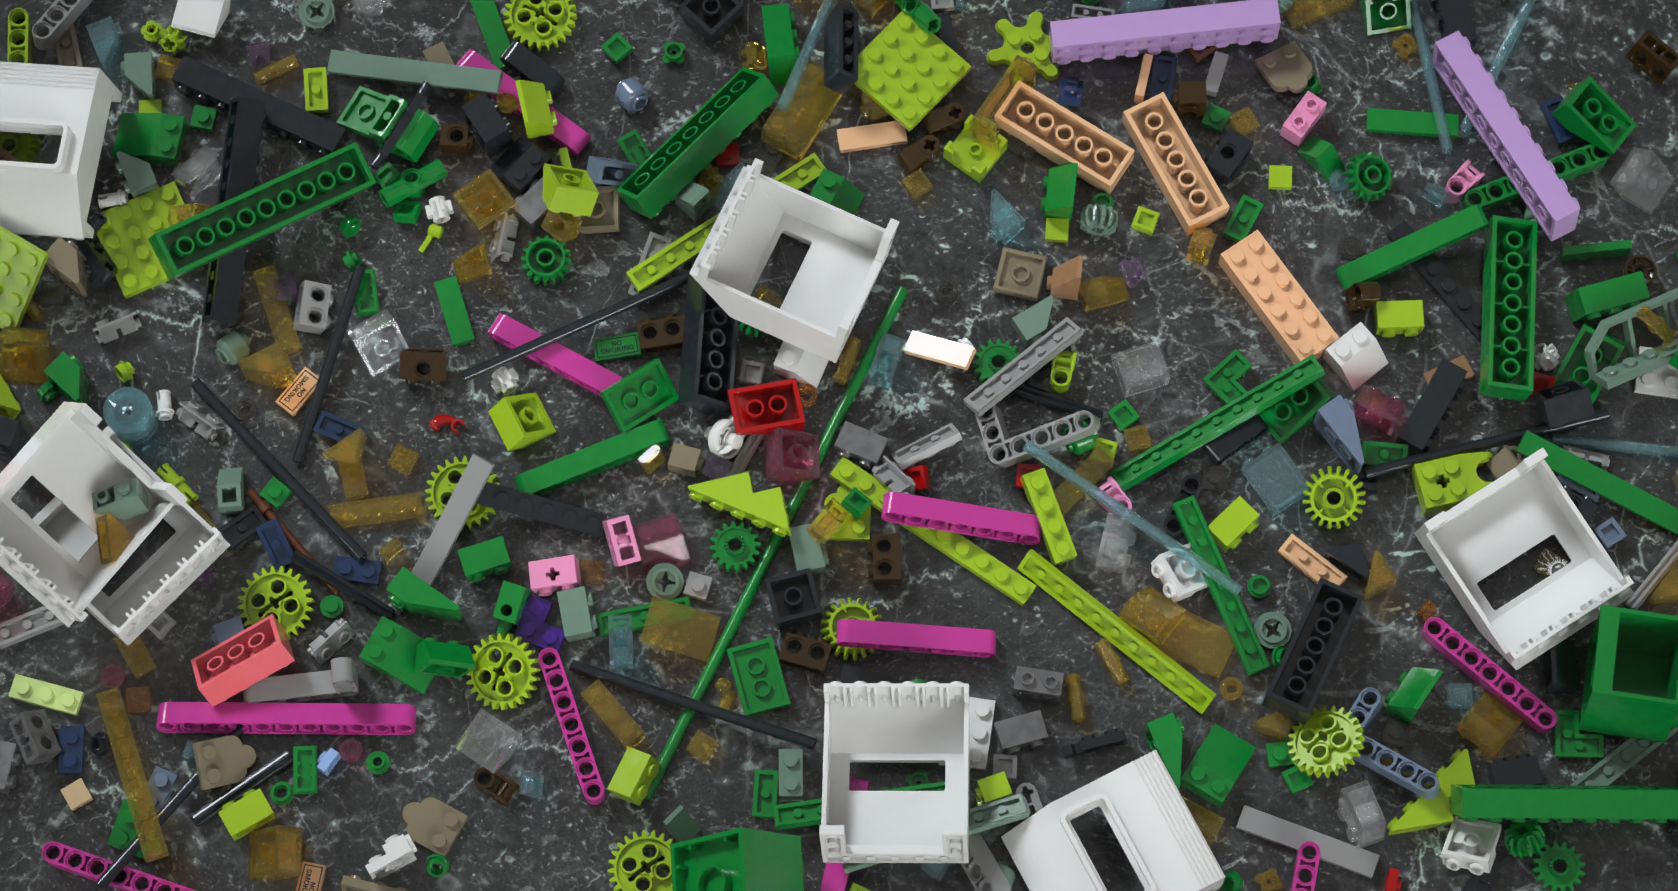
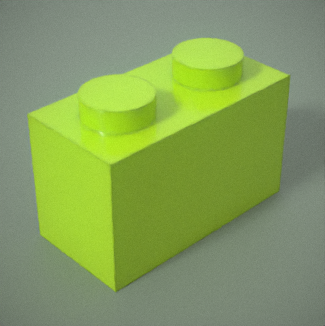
[1373,300,1424,338]
[1208,496,1260,552]
[607,747,661,806]
[973,771,1013,806]
[218,788,277,841]

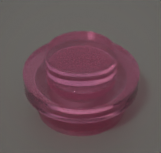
[101,664,125,688]
[339,738,363,762]

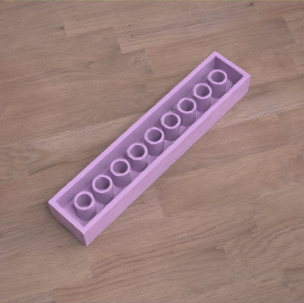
[1049,0,1281,65]
[1432,30,1580,242]

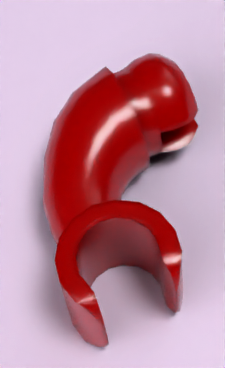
[429,414,466,436]

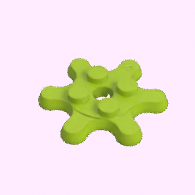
[986,11,1059,88]

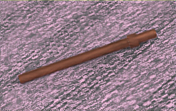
[246,488,341,596]

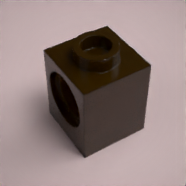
[439,123,474,154]

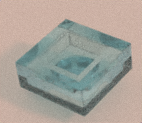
[1421,182,1448,208]
[1447,683,1473,709]
[519,770,544,799]

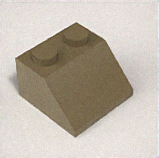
[45,237,88,299]

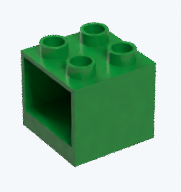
[1579,605,1678,743]
[670,827,804,891]

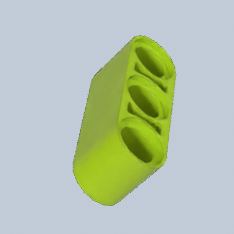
[7,8,33,63]

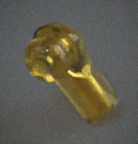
[715,678,736,710]

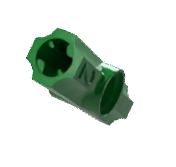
[893,0,942,34]
[378,159,448,208]

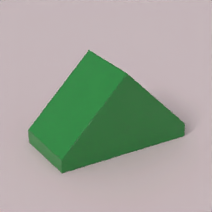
[1297,136,1345,183]

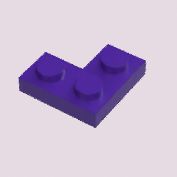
[513,594,565,653]

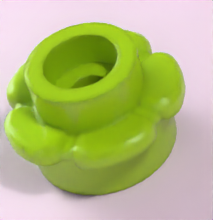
[141,20,163,42]
[114,360,135,383]

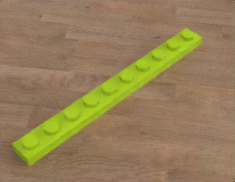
[626,152,826,293]
[829,457,1037,606]
[1017,549,1217,714]

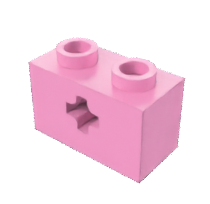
[1280,91,1327,147]
[602,515,641,567]
[528,555,582,596]

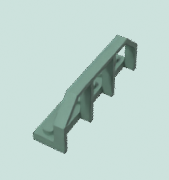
[1584,288,1678,390]

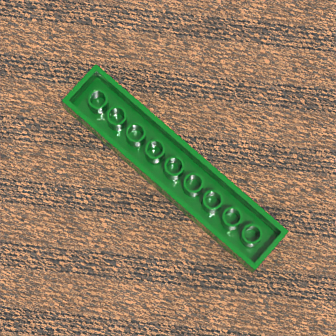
[148,142,377,281]
[1450,784,1678,823]

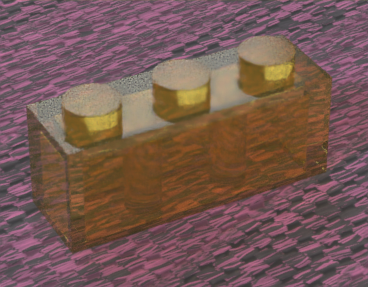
[580,679,645,751]

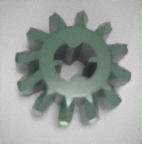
[1079,203,1118,236]

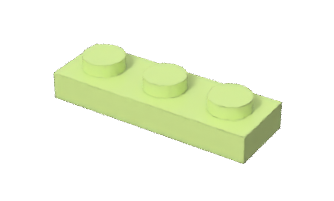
[8,674,85,716]

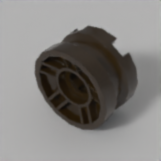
[1621,255,1657,288]

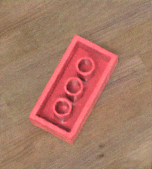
[191,614,295,707]

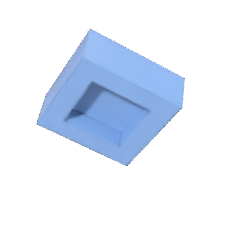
[317,748,341,776]

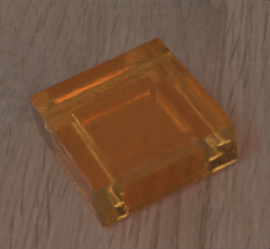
[580,559,604,585]
[125,686,152,713]

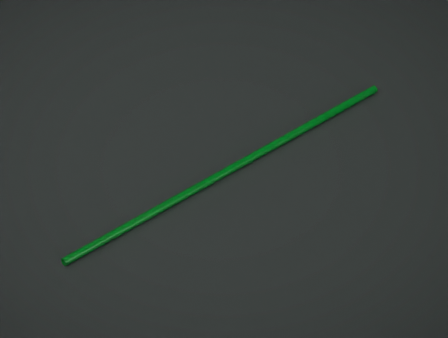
[644,286,908,801]

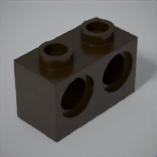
[1625,30,1678,85]
[1171,81,1207,119]
[637,314,684,356]
[867,533,902,585]
[779,631,832,677]

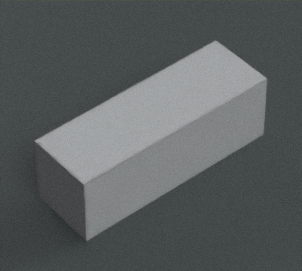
[1071,3,1115,19]
[1206,51,1229,98]

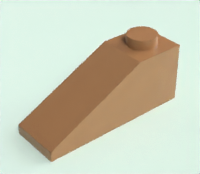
[1046,256,1083,300]

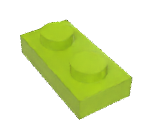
[303,67,329,114]

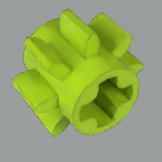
[158,24,188,54]

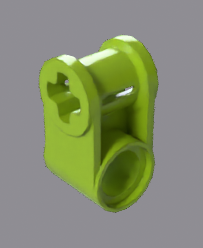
[1049,350,1077,394]

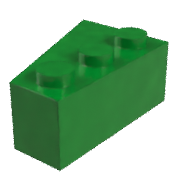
[761,3,800,86]
[1564,271,1650,323]

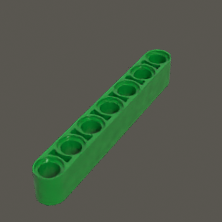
[1462,144,1611,212]
[1335,204,1490,290]
[514,419,671,496]

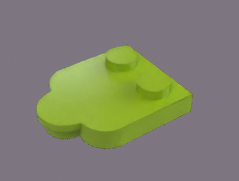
[823,485,871,542]

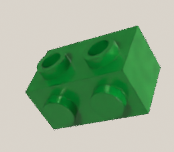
[457,536,512,583]

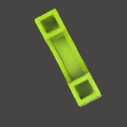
[1020,468,1078,566]

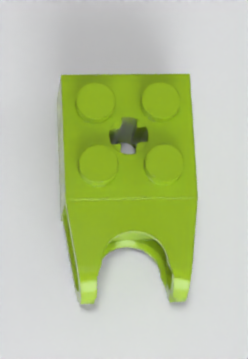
[1411,452,1493,516]

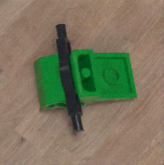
[336,81,440,170]

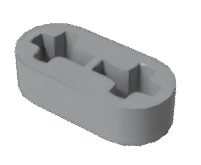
[1015,783,1043,821]

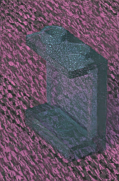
[1240,442,1311,518]

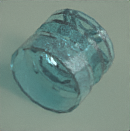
[103,387,158,445]

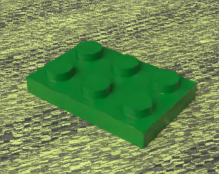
[599,358,678,433]
[727,637,791,717]

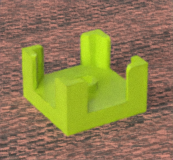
[943,114,1008,183]

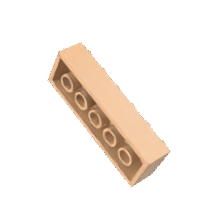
[993,80,1135,195]
[1122,92,1230,236]
[1218,230,1339,365]

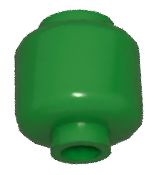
[1064,421,1098,455]

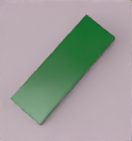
[1559,240,1632,263]
[434,276,476,347]

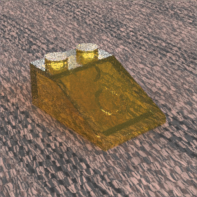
[640,596,721,662]

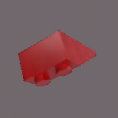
[727,378,805,435]

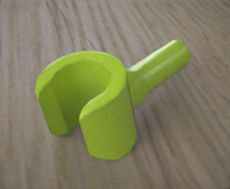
[418,224,444,253]

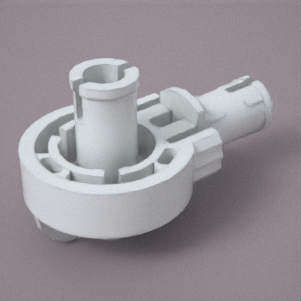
[704,414,746,459]

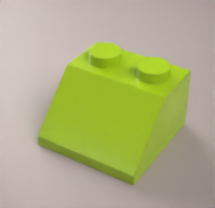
[515,80,558,139]
[542,163,599,217]
[488,392,556,451]

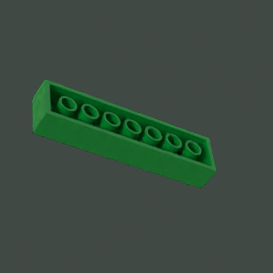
[616,67,780,219]
[1479,215,1537,401]

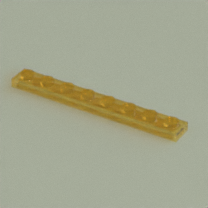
[96,686,169,863]

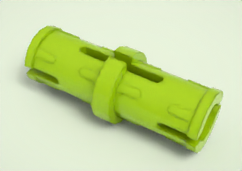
[156,463,199,506]

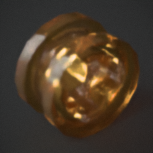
[798,384,818,407]
[1416,599,1439,622]

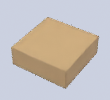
[60,778,94,811]

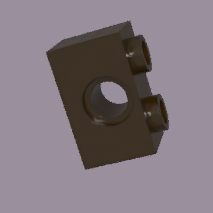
[400,348,449,384]

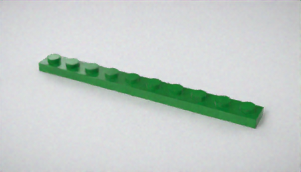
[1111,354,1325,492]

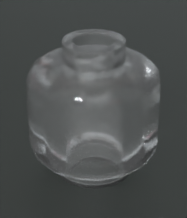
[351,0,387,19]

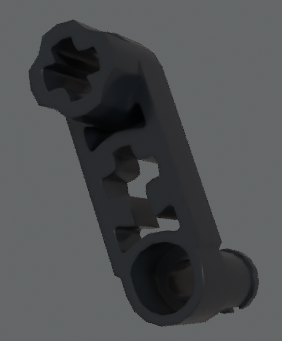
[76,212,118,289]

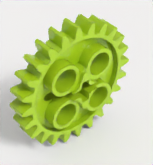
[503,0,577,52]
[425,456,500,531]
[237,566,315,640]
[466,633,541,710]
[1287,705,1365,778]
[607,830,673,891]

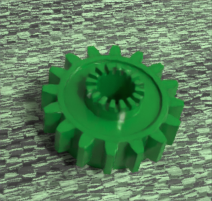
[1343,152,1393,202]
[521,235,572,286]
[973,338,1021,383]
[709,521,761,573]
[1531,841,1585,891]

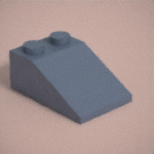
[1313,394,1364,476]

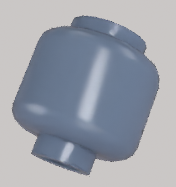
[615,78,649,112]

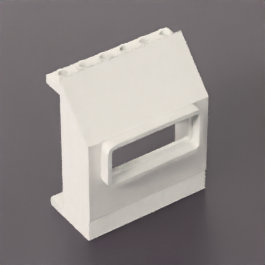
[0,61,122,240]
[690,158,899,363]
[0,402,188,628]
[21,426,230,646]
[1414,448,1634,670]
[819,681,970,863]
[1001,750,1225,891]

